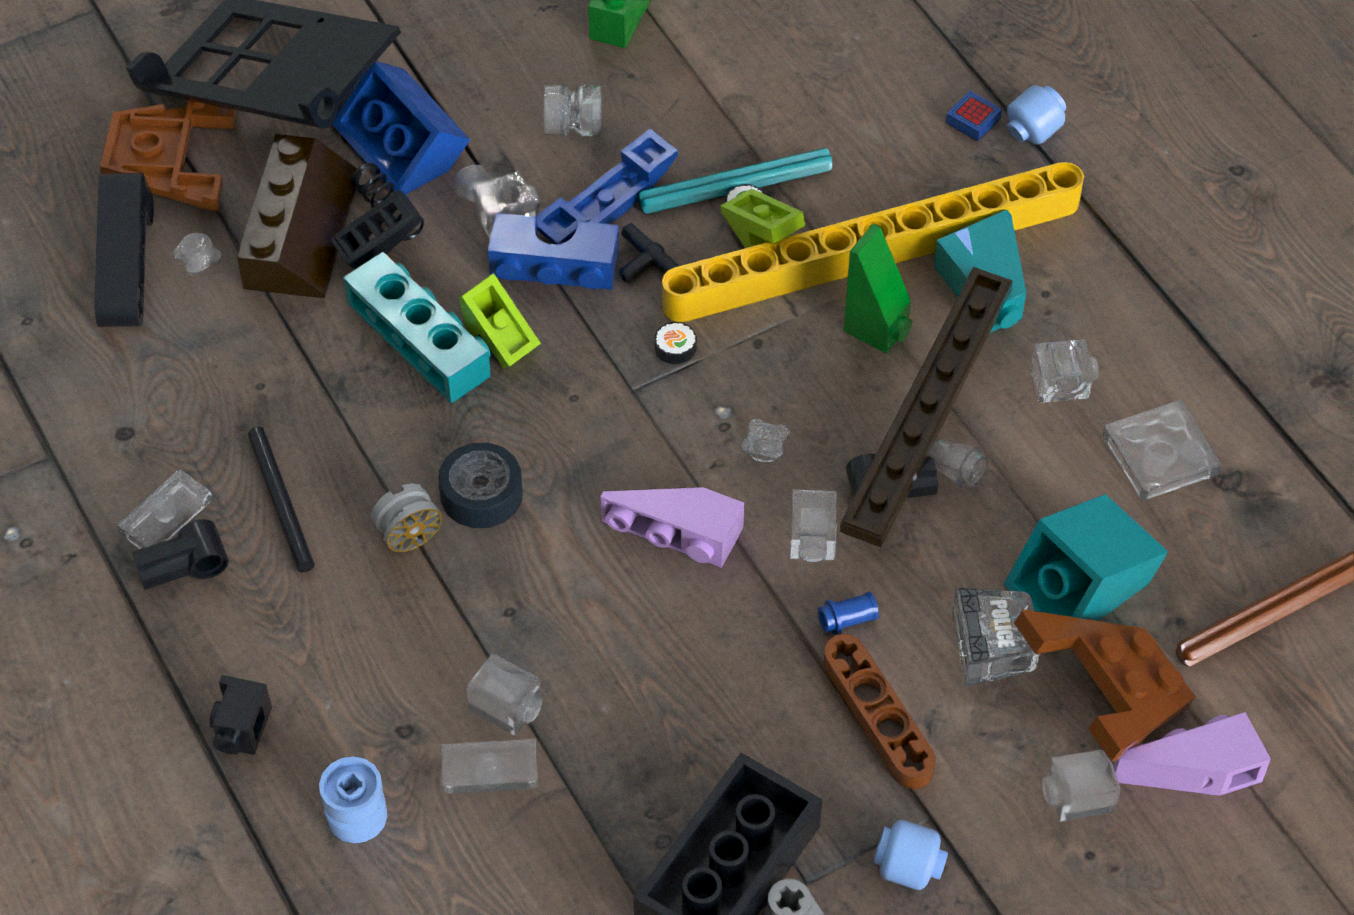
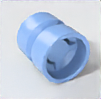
[319,756,388,843]

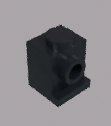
[210,675,272,755]

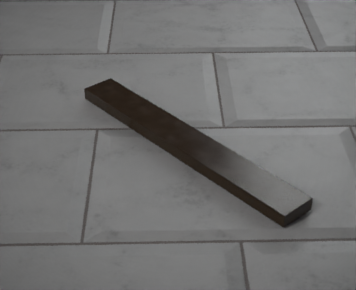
[840,267,1013,548]

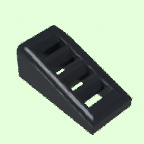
[331,190,423,270]

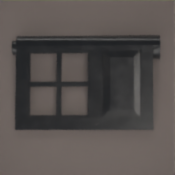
[126,0,401,129]

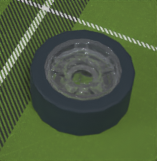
[439,442,522,528]

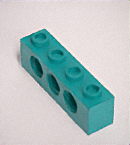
[343,252,491,404]

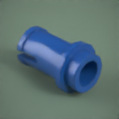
[818,592,879,635]

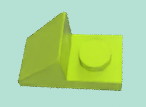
[720,188,805,248]
[459,273,541,369]

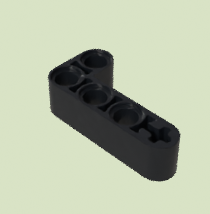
[95,173,154,327]

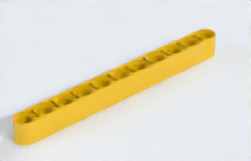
[662,162,1084,322]

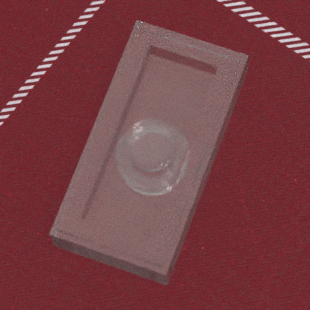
[116,469,213,549]
[441,739,538,794]

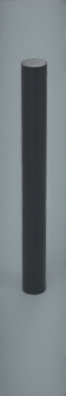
[248,427,315,573]

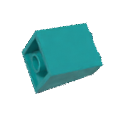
[1003,494,1168,621]

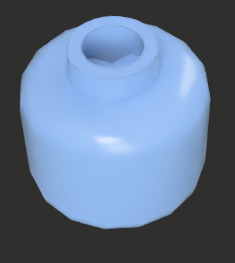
[1007,85,1067,145]
[873,820,948,890]

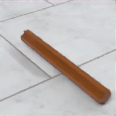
[1175,551,1354,666]

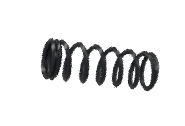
[351,163,424,241]

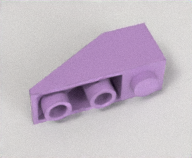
[600,487,744,568]
[1110,712,1271,796]

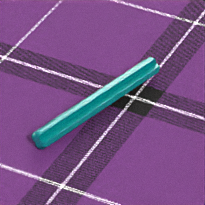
[639,148,833,214]

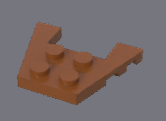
[100,100,237,211]
[1014,610,1196,762]

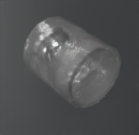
[544,84,602,137]

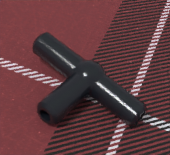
[619,223,679,283]

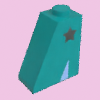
[934,210,1026,333]

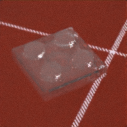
[1102,400,1222,501]

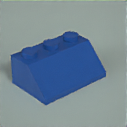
[332,61,470,194]

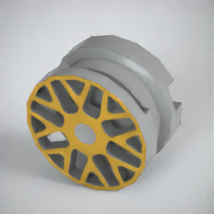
[371,483,442,552]

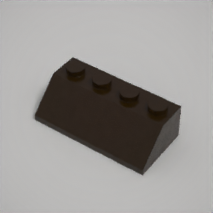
[237,134,357,298]

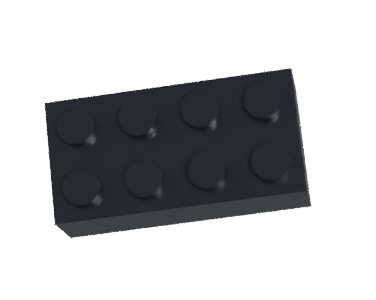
[633,753,822,915]

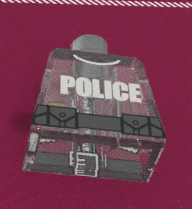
[952,588,1040,686]

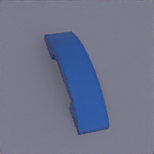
[535,129,678,244]

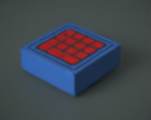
[946,91,1002,141]

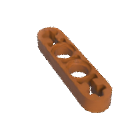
[823,634,936,789]

